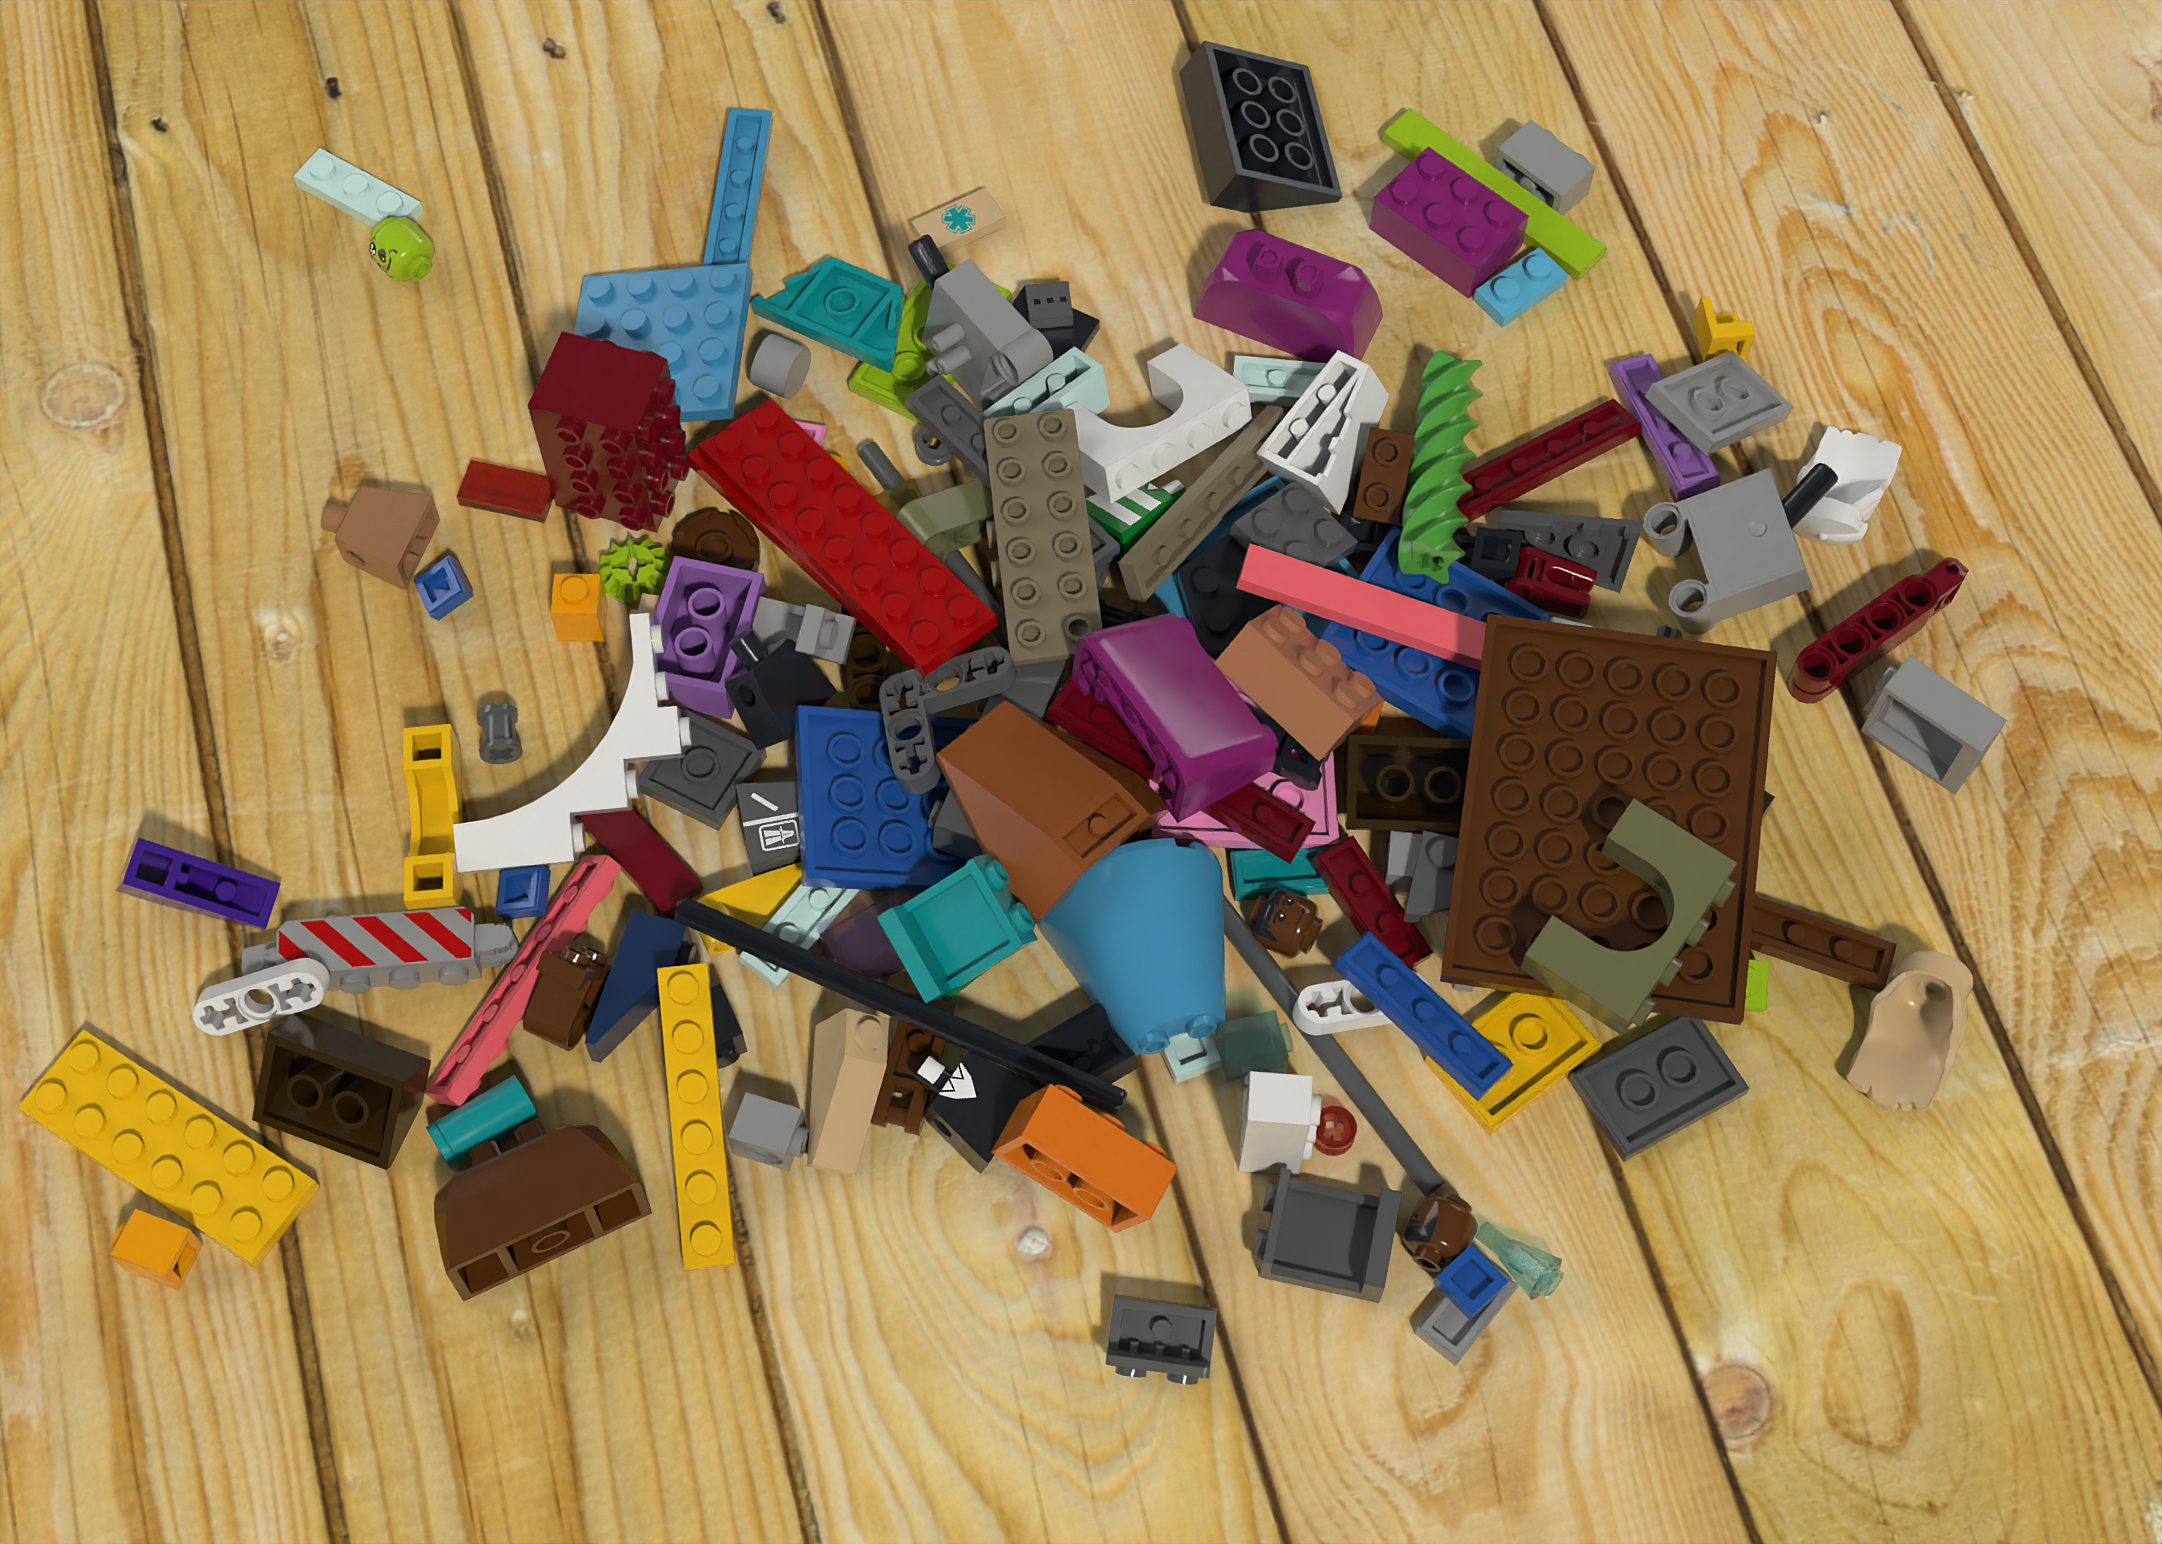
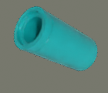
[426,1075,540,1170]

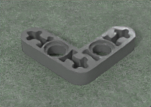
[879,646,1017,795]

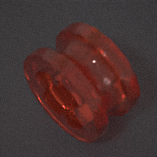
[1313,1106,1357,1156]

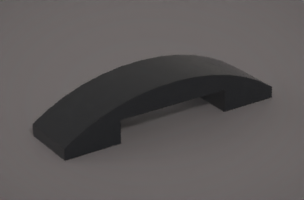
[1340,509,1523,580]

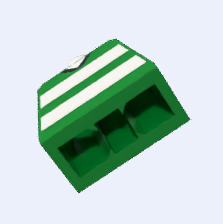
[1085,480,1187,563]

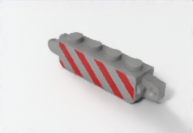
[241,906,520,994]

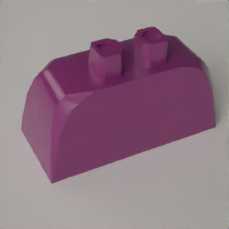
[1193,229,1383,363]

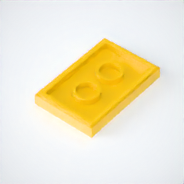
[1424,992,1602,1136]

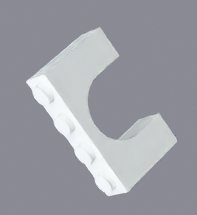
[1064,343,1252,504]

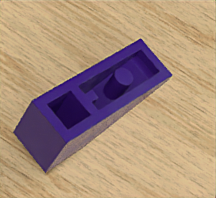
[116,838,281,930]

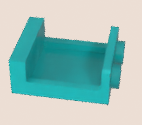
[877,853,1038,1004]

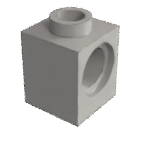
[728,1092,809,1171]

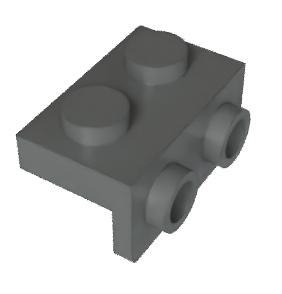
[1105,1294,1217,1385]

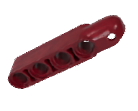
[1786,557,1969,704]

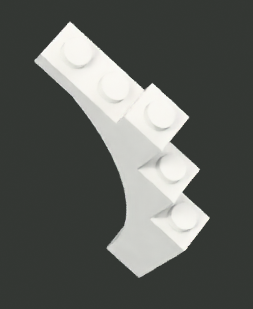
[453,613,692,874]

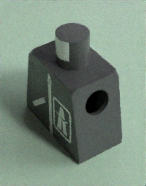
[736,782,801,877]

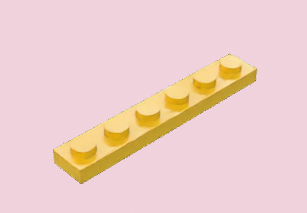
[657,963,736,1271]

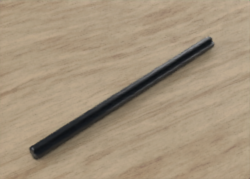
[675,898,1128,1115]

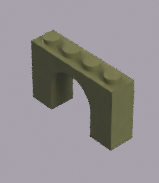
[1520,799,1737,1036]

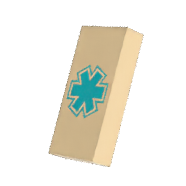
[911,188,1006,256]

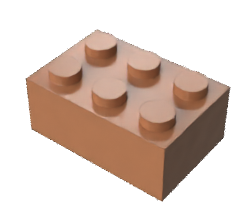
[1214,604,1383,761]

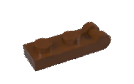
[871,992,955,1136]

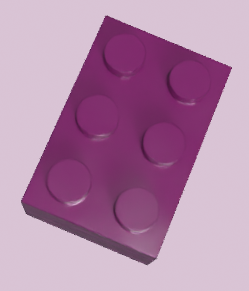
[1369,146,1529,299]

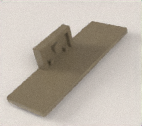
[983,408,1102,666]

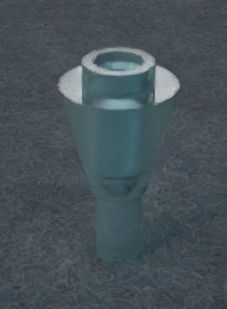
[1475,1221,1564,1300]

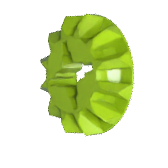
[597,536,671,604]

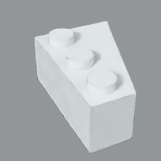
[1256,350,1390,515]

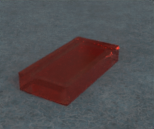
[456,460,554,523]

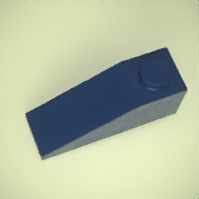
[584,910,697,1063]

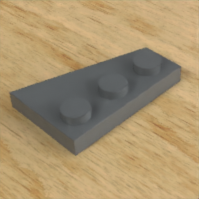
[1496,510,1644,593]

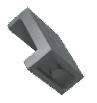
[1253,1168,1402,1303]

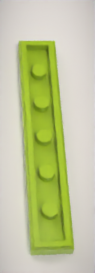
[1382,108,1607,281]

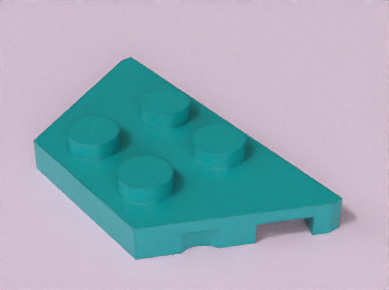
[751,257,905,373]

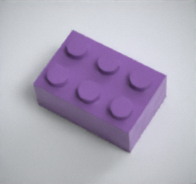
[653,556,768,720]

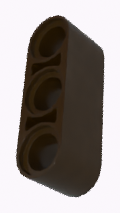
[841,606,889,712]

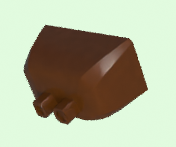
[434,1119,652,1302]

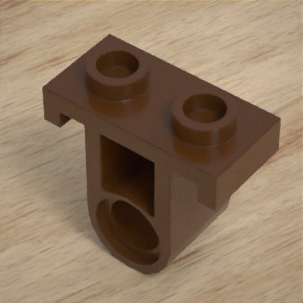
[1353,427,1415,526]
[523,945,612,1052]

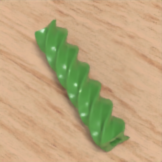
[1398,350,1483,584]

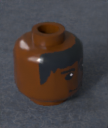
[1248,887,1324,959]
[1403,1191,1478,1272]

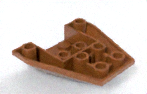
[935,700,1169,925]

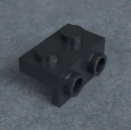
[1024,1003,1139,1089]

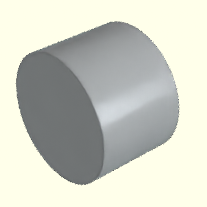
[750,334,811,400]

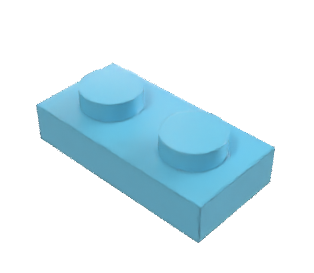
[1473,247,1568,328]

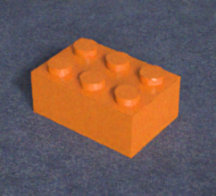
[991,1084,1178,1233]

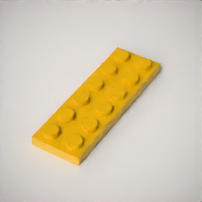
[17,1029,320,1269]

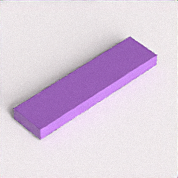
[1609,353,1721,499]

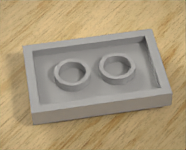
[1644,350,1794,455]

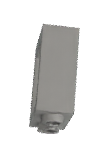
[1861,656,2007,795]

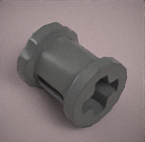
[477,703,523,764]

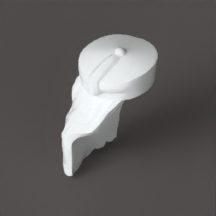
[1793,426,1902,546]

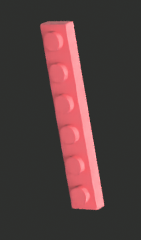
[424,855,621,1107]

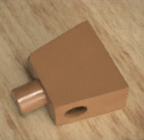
[321,487,440,590]

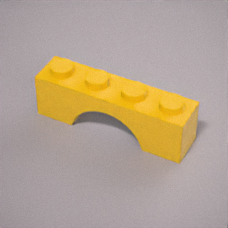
[403,724,463,911]

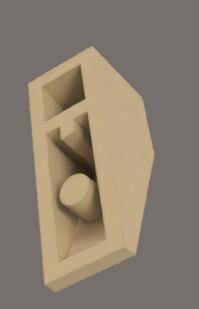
[807,1008,889,1177]

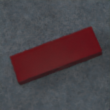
[575,809,703,918]
[1311,835,1433,969]

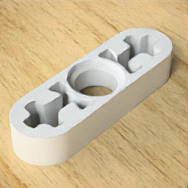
[192,958,330,1036]
[1292,971,1431,1035]

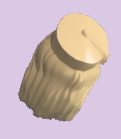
[1846,951,1973,1113]

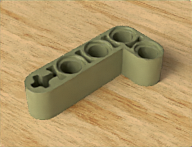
[895,479,995,564]

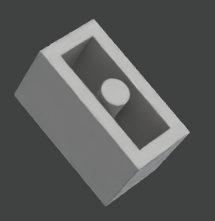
[1494,120,1595,216]

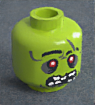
[369,217,435,282]

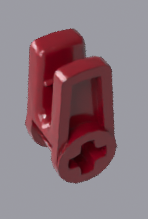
[1504,547,1597,619]

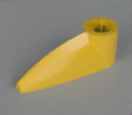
[696,862,802,955]

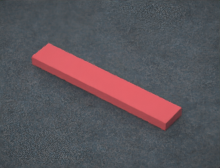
[1236,543,1486,671]

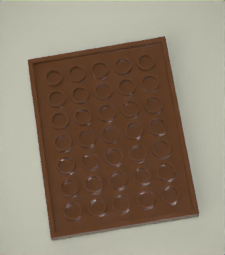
[1440,614,1777,1025]

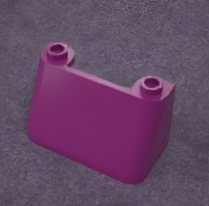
[1072,613,1278,823]

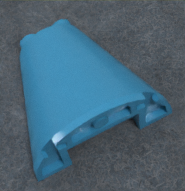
[1038,838,1226,1055]

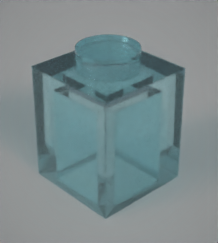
[1214,1010,1293,1082]

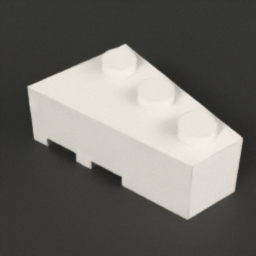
[1239,1071,1321,1176]

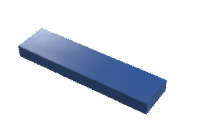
[1333,931,1513,1101]

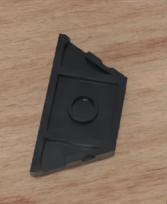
[1177,532,1284,660]

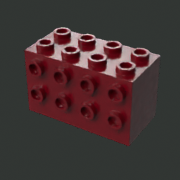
[528,331,690,533]

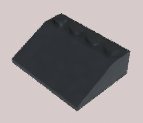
[1179,41,1343,213]

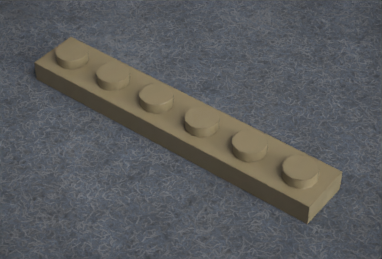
[1118,405,1285,602]

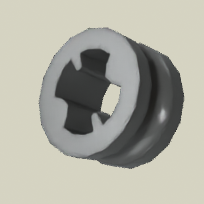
[915,425,954,466]

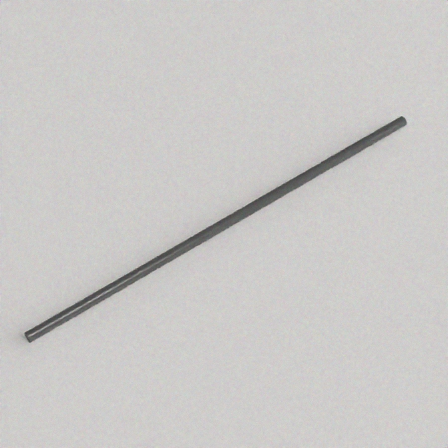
[859,442,1445,1197]

